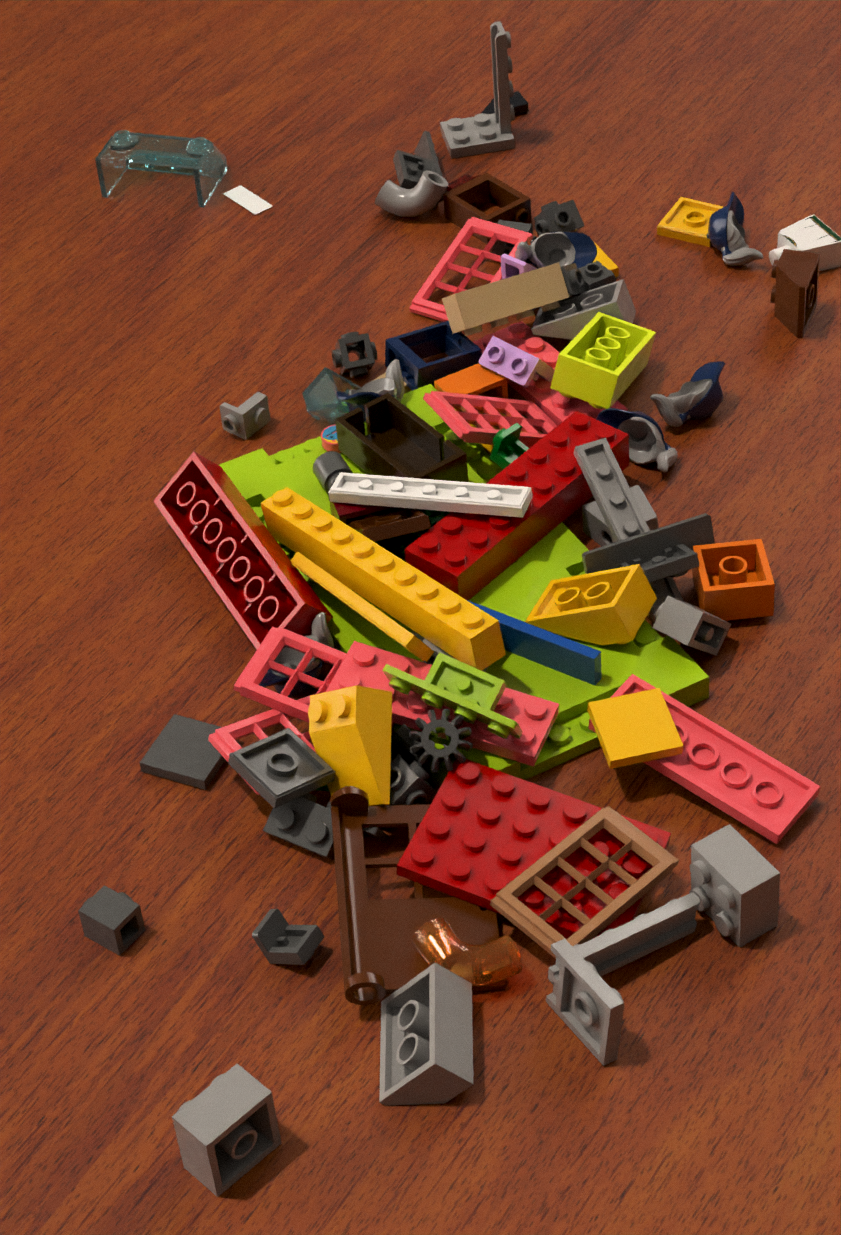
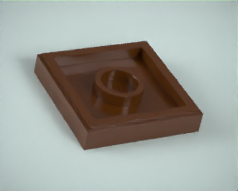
[349,508,431,542]

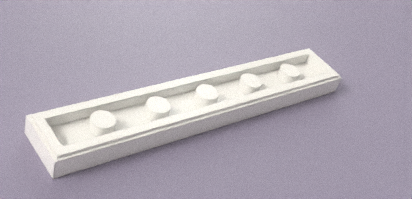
[328,472,533,518]

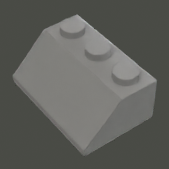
[379,963,474,1106]

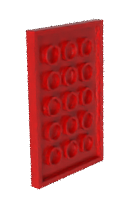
[396,759,671,939]

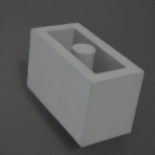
[652,595,731,656]

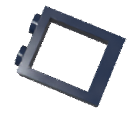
[385,321,482,391]

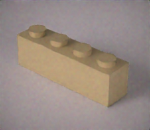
[442,262,570,336]

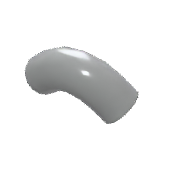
[375,170,448,217]

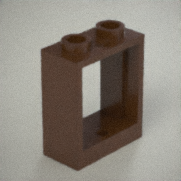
[443,172,532,244]

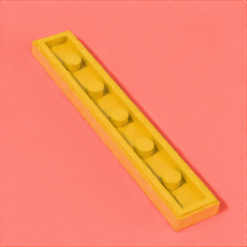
[290,551,434,662]

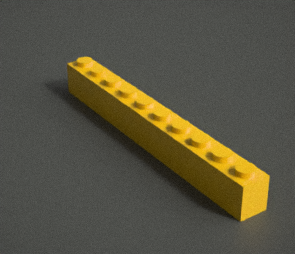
[260,487,506,671]

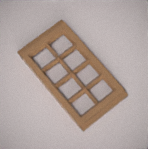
[490,806,679,959]

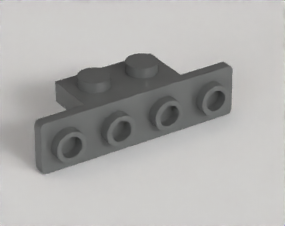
[393,130,446,210]
[582,513,715,586]
[263,793,389,860]

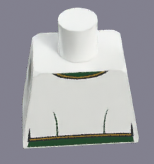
[769,214,841,271]

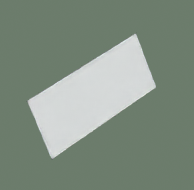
[223,185,273,215]

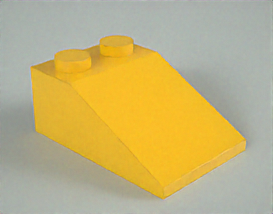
[525,564,657,646]
[308,685,392,806]

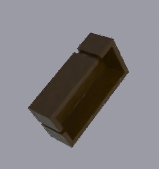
[335,393,468,510]

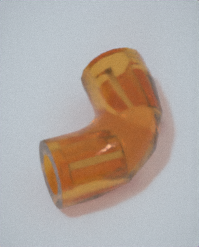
[412,918,523,985]

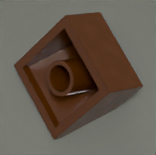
[771,249,820,338]

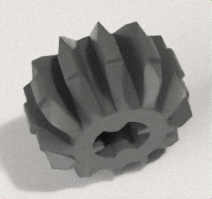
[409,709,473,773]

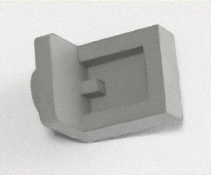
[219,392,271,440]

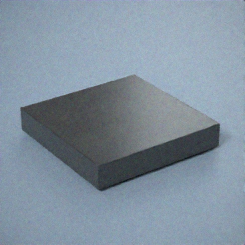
[140,714,239,790]
[228,728,335,809]

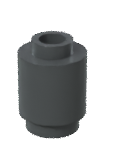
[313,451,353,493]

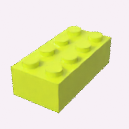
[550,312,656,409]

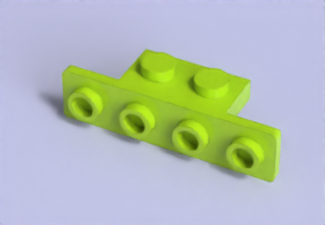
[382,652,523,739]

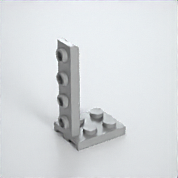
[440,21,515,159]
[545,892,700,1066]

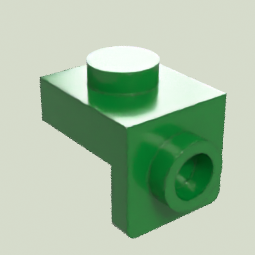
[489,423,529,469]

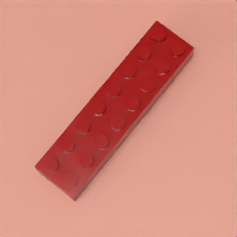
[404,410,629,600]
[153,452,333,652]

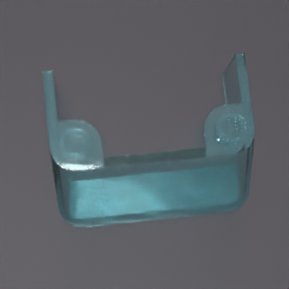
[95,130,228,207]

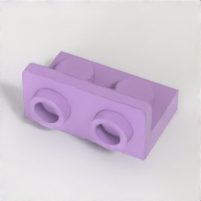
[479,336,555,387]

